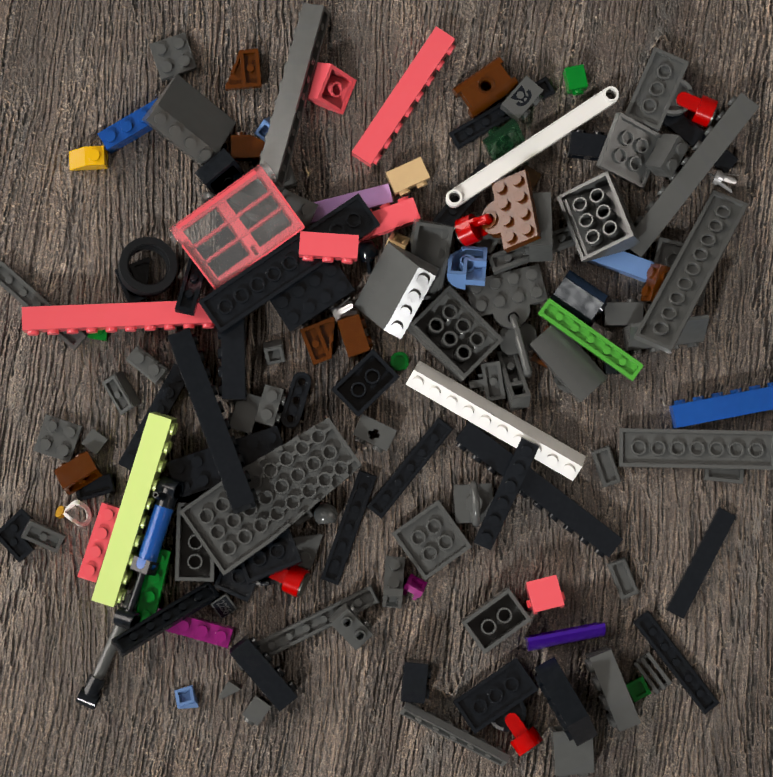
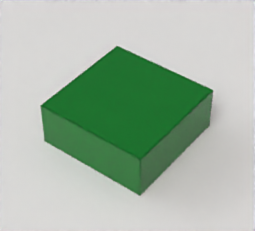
[626,676,651,702]

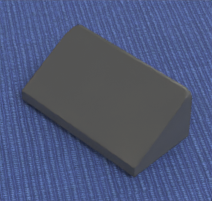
[102,371,141,415]

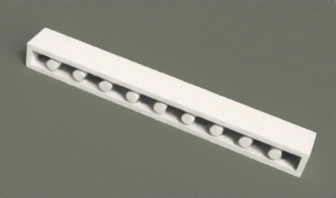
[406,360,586,481]

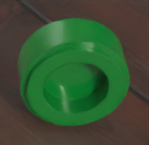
[390,352,409,371]

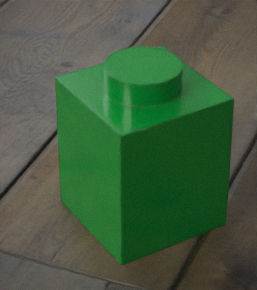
[563,64,588,96]

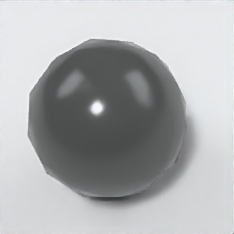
[314,502,338,524]

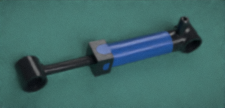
[113,476,184,630]

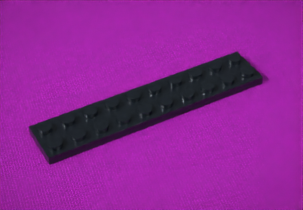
[198,193,380,334]

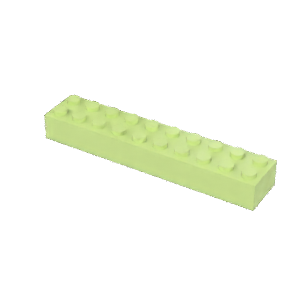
[91,412,179,607]

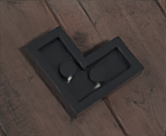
[0,508,35,563]

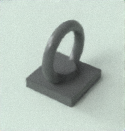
[453,480,493,527]

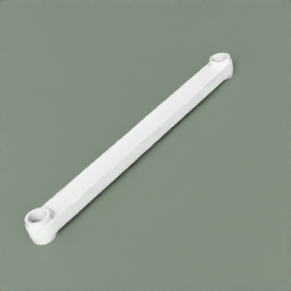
[445,86,619,208]

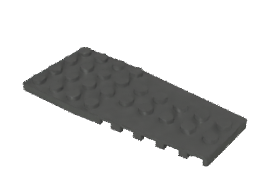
[179,418,362,576]

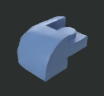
[447,246,488,290]

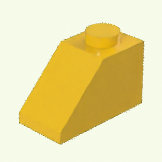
[69,146,108,171]

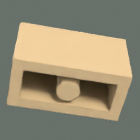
[386,157,430,197]

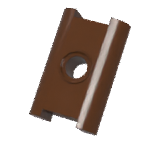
[452,57,519,118]

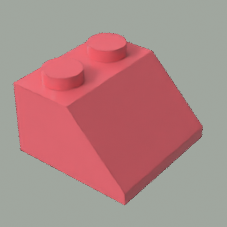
[307,62,357,115]

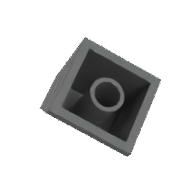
[549,725,595,777]

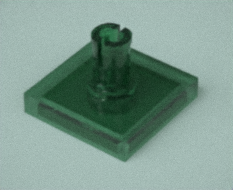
[483,119,525,162]

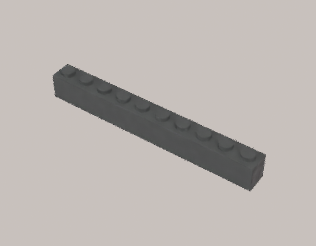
[256,3,330,190]
[627,92,760,257]

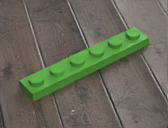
[538,298,644,381]

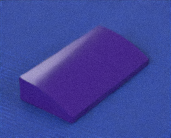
[525,622,606,651]

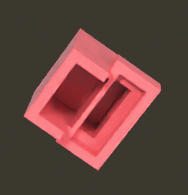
[525,575,566,615]

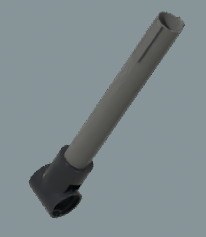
[76,593,140,710]

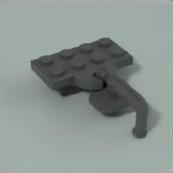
[465,264,548,380]

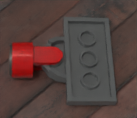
[625,47,719,132]

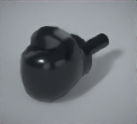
[358,240,379,274]

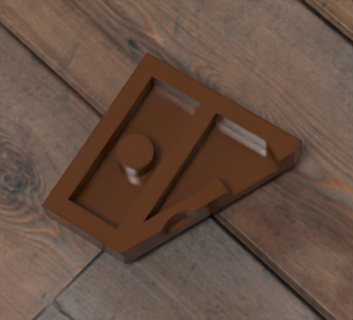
[225,48,262,91]
[300,316,335,365]

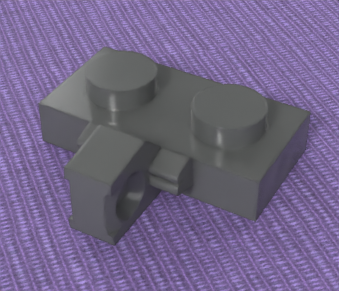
[469,360,506,401]

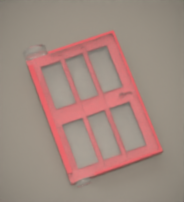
[169,161,305,290]

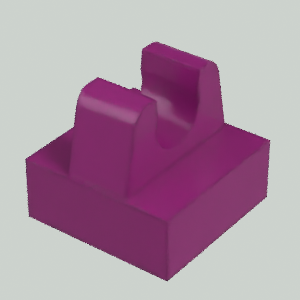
[403,574,427,600]

